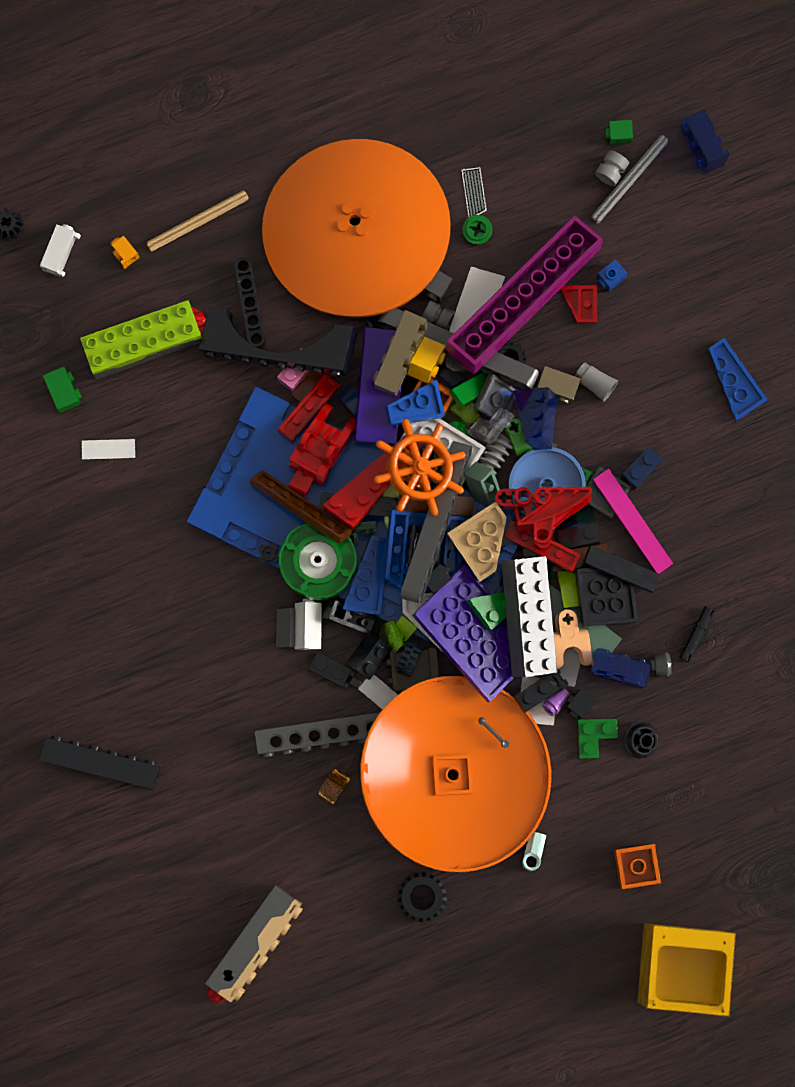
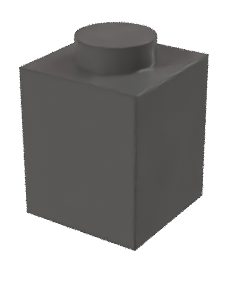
[424,271,453,302]

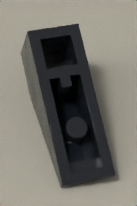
[321,599,384,638]

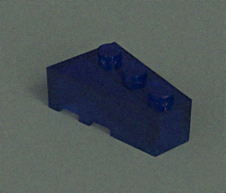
[681,110,730,173]
[514,387,557,450]
[588,648,651,689]

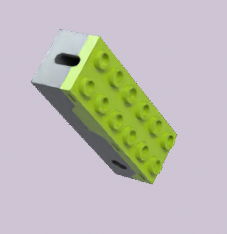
[80,300,206,379]

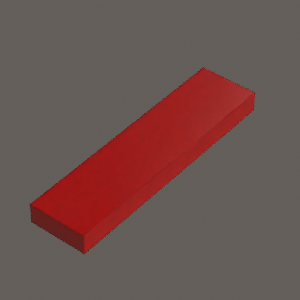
[277,374,340,442]
[504,520,581,572]

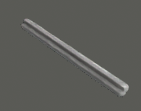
[591,135,668,223]

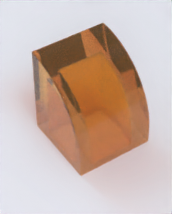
[318,768,350,804]

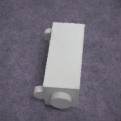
[40,224,81,277]
[294,599,322,650]

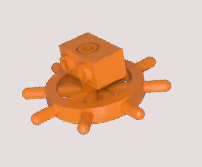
[374,419,466,516]

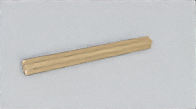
[147,190,248,251]

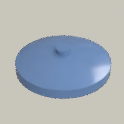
[509,447,586,519]

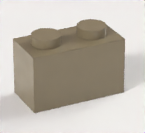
[536,366,581,404]

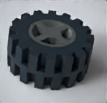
[396,638,424,676]

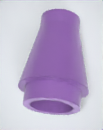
[542,688,570,716]

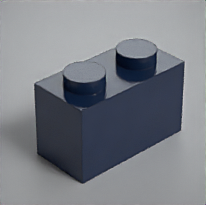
[621,447,663,491]

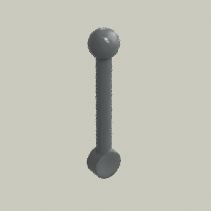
[478,717,509,748]

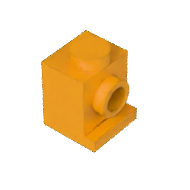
[111,236,139,269]

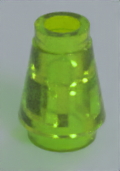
[383,620,407,650]

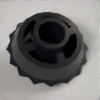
[624,721,659,759]

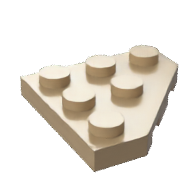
[447,502,507,583]

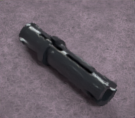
[679,606,716,663]

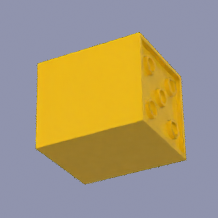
[638,923,735,1016]

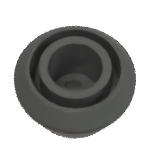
[650,651,671,678]

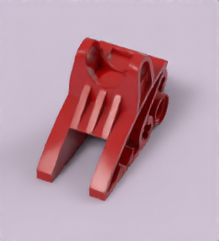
[288,403,356,498]
[495,487,592,549]

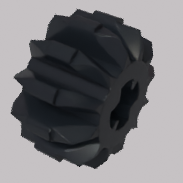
[0,208,24,241]

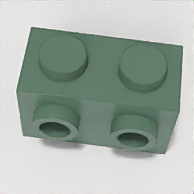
[464,461,500,506]

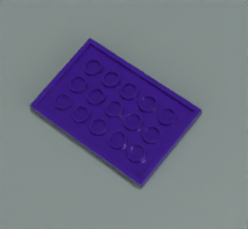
[412,564,514,702]

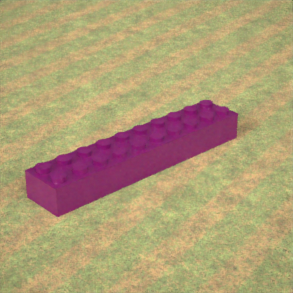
[446,216,603,374]

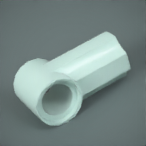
[522,832,546,871]

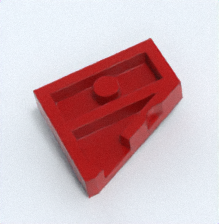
[561,285,597,324]

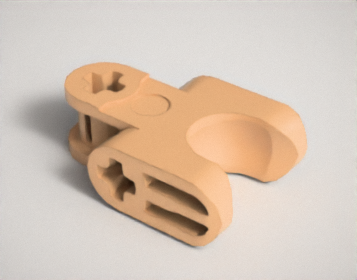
[553,610,592,669]

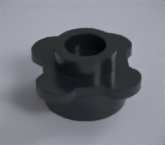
[258,544,279,564]

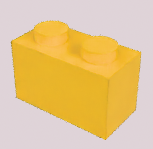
[407,336,446,383]

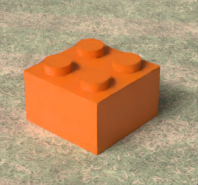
[614,844,661,889]

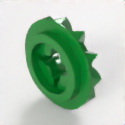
[462,215,492,245]

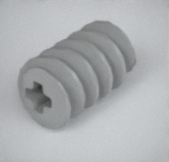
[478,432,513,475]

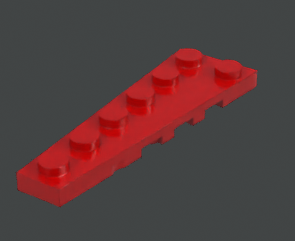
[323,435,422,530]

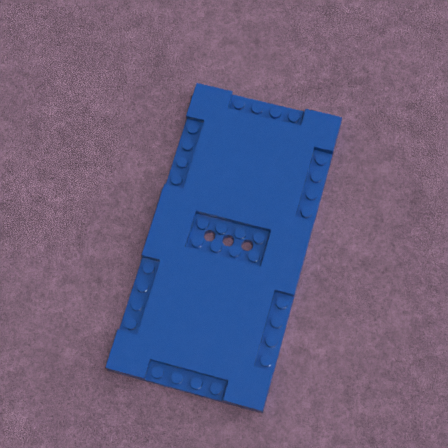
[187,387,524,645]

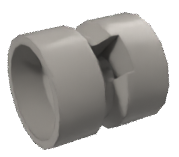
[595,150,629,186]

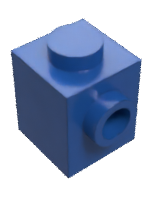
[597,259,628,292]

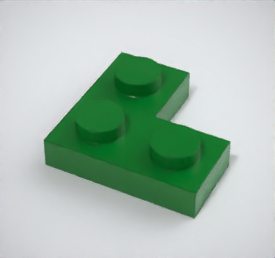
[578,719,618,759]

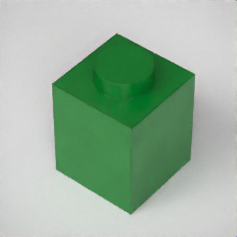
[605,120,633,145]

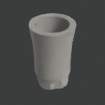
[575,362,618,402]

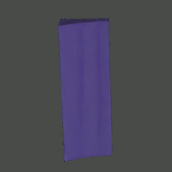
[354,327,401,446]

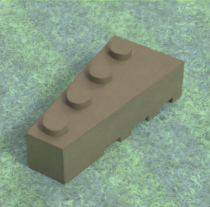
[372,310,427,397]

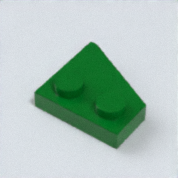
[467,592,506,631]

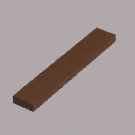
[250,470,352,544]

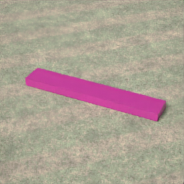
[592,469,673,574]

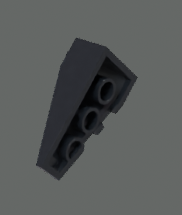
[522,507,601,558]

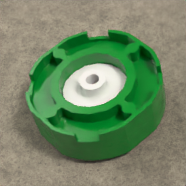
[279,523,357,601]

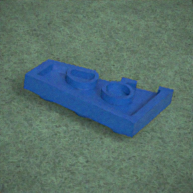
[385,380,445,426]

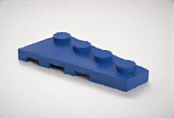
[708,338,768,422]
[341,536,387,615]

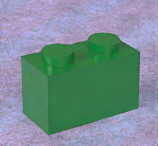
[43,367,82,413]

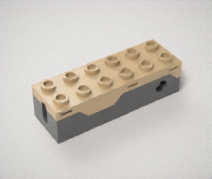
[205,885,303,1003]

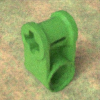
[505,419,535,457]

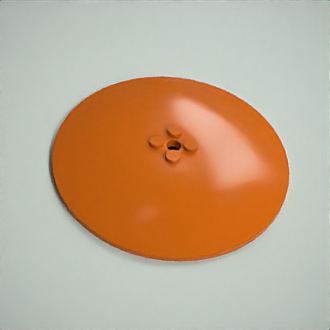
[262,139,451,318]
[360,676,551,872]

